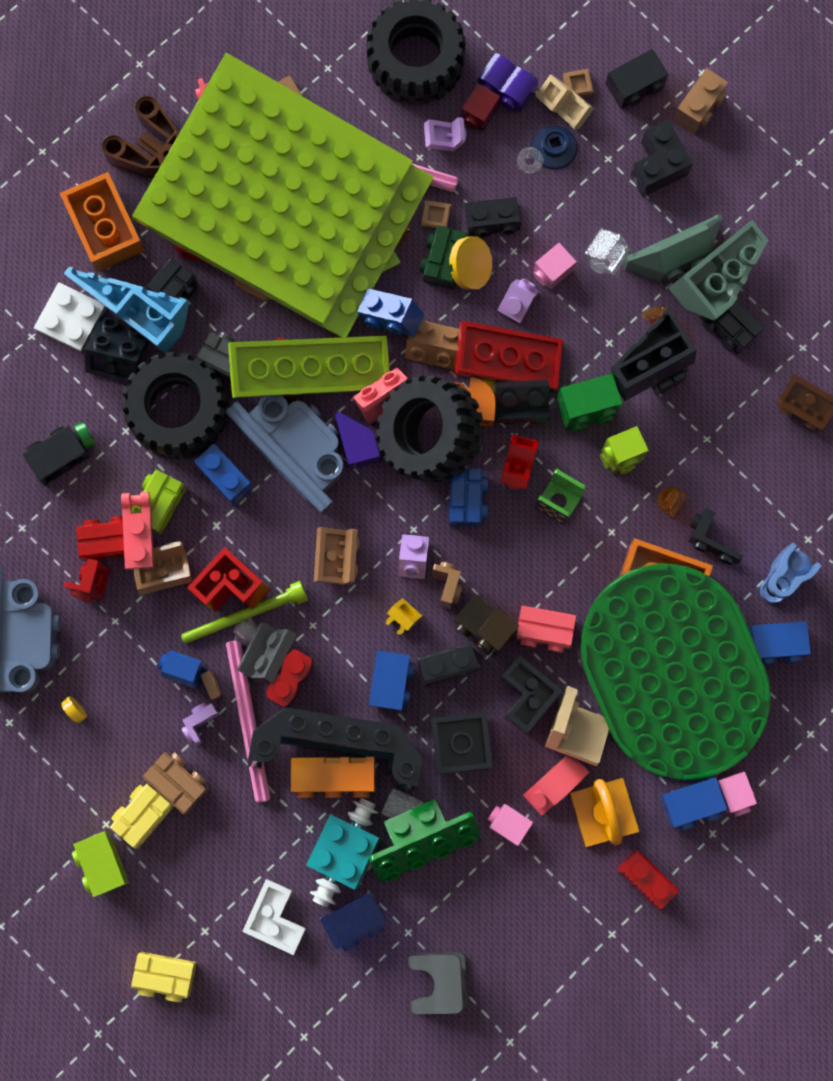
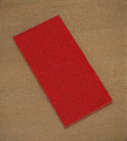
[454,321,564,392]

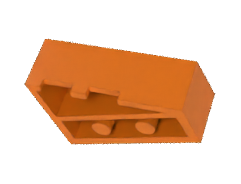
[291,757,375,798]

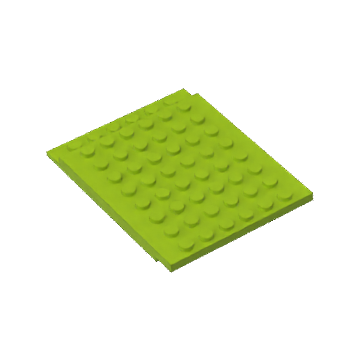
[132,53,434,338]

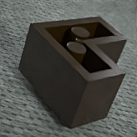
[454,594,519,656]

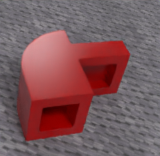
[500,434,539,489]

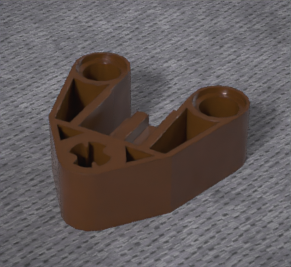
[101,95,179,178]

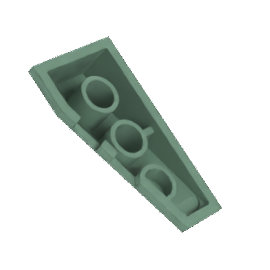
[669,220,768,320]

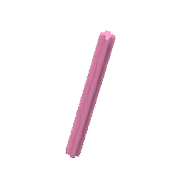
[226,640,270,803]

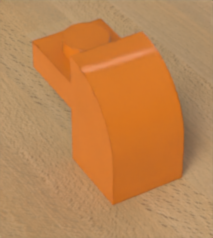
[456,377,495,427]

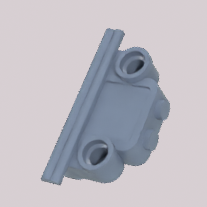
[225,396,343,513]
[0,564,61,693]

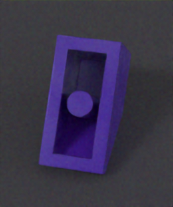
[335,412,381,470]

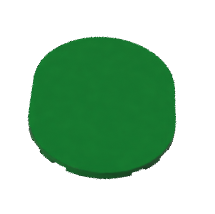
[581,563,771,780]

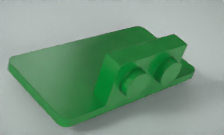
[369,799,481,882]

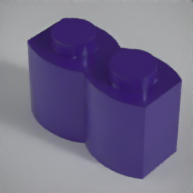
[478,53,538,112]

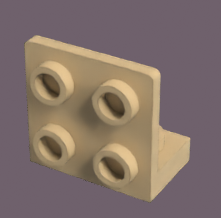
[545,686,609,766]

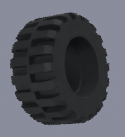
[366,0,466,105]
[122,352,228,460]
[376,375,484,483]

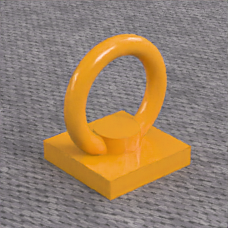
[569,778,639,847]

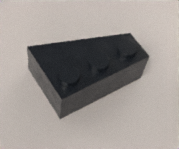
[611,307,697,401]

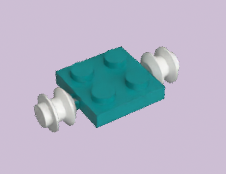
[306,798,381,908]

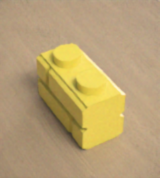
[110,784,174,849]
[131,952,197,1002]

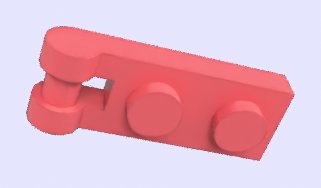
[121,492,154,570]

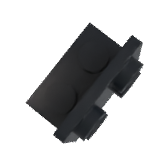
[85,315,148,383]

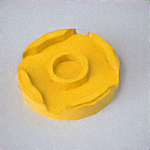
[449,236,492,290]

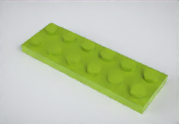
[228,336,390,398]

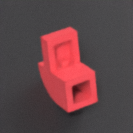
[523,755,589,816]

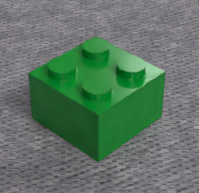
[556,373,622,432]

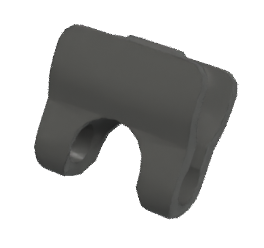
[408,952,469,1014]

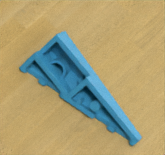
[64,267,189,354]

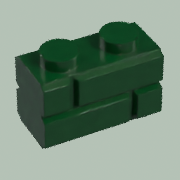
[420,226,468,290]

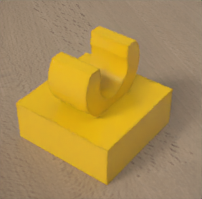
[386,598,423,635]

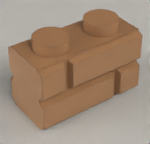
[143,752,209,815]

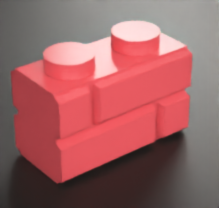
[515,606,576,653]

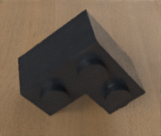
[630,119,693,197]
[501,655,563,735]

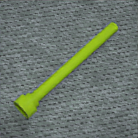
[181,581,308,644]

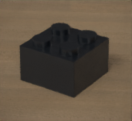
[431,712,493,775]

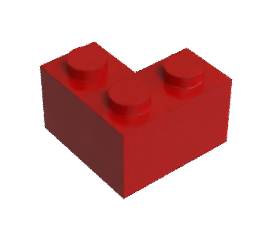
[187,547,271,612]

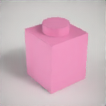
[534,243,577,290]
[717,772,757,817]
[487,804,533,846]

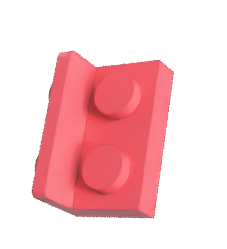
[353,368,408,424]

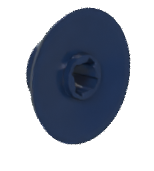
[531,126,577,169]

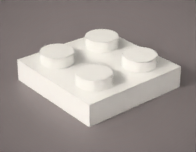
[34,282,107,353]

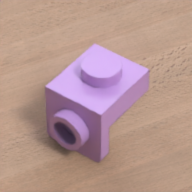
[424,117,467,152]
[497,279,539,323]
[398,534,429,579]
[182,702,220,745]

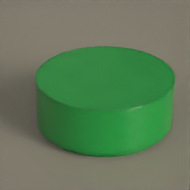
[73,422,95,450]

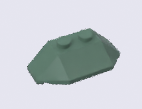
[623,214,723,282]

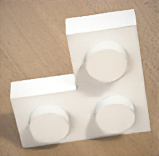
[242,879,306,955]

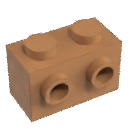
[673,68,728,135]

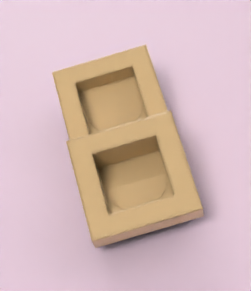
[535,74,594,130]

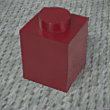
[461,83,500,132]

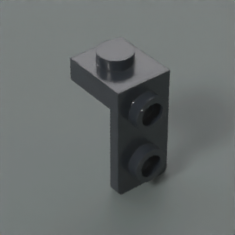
[688,508,743,565]

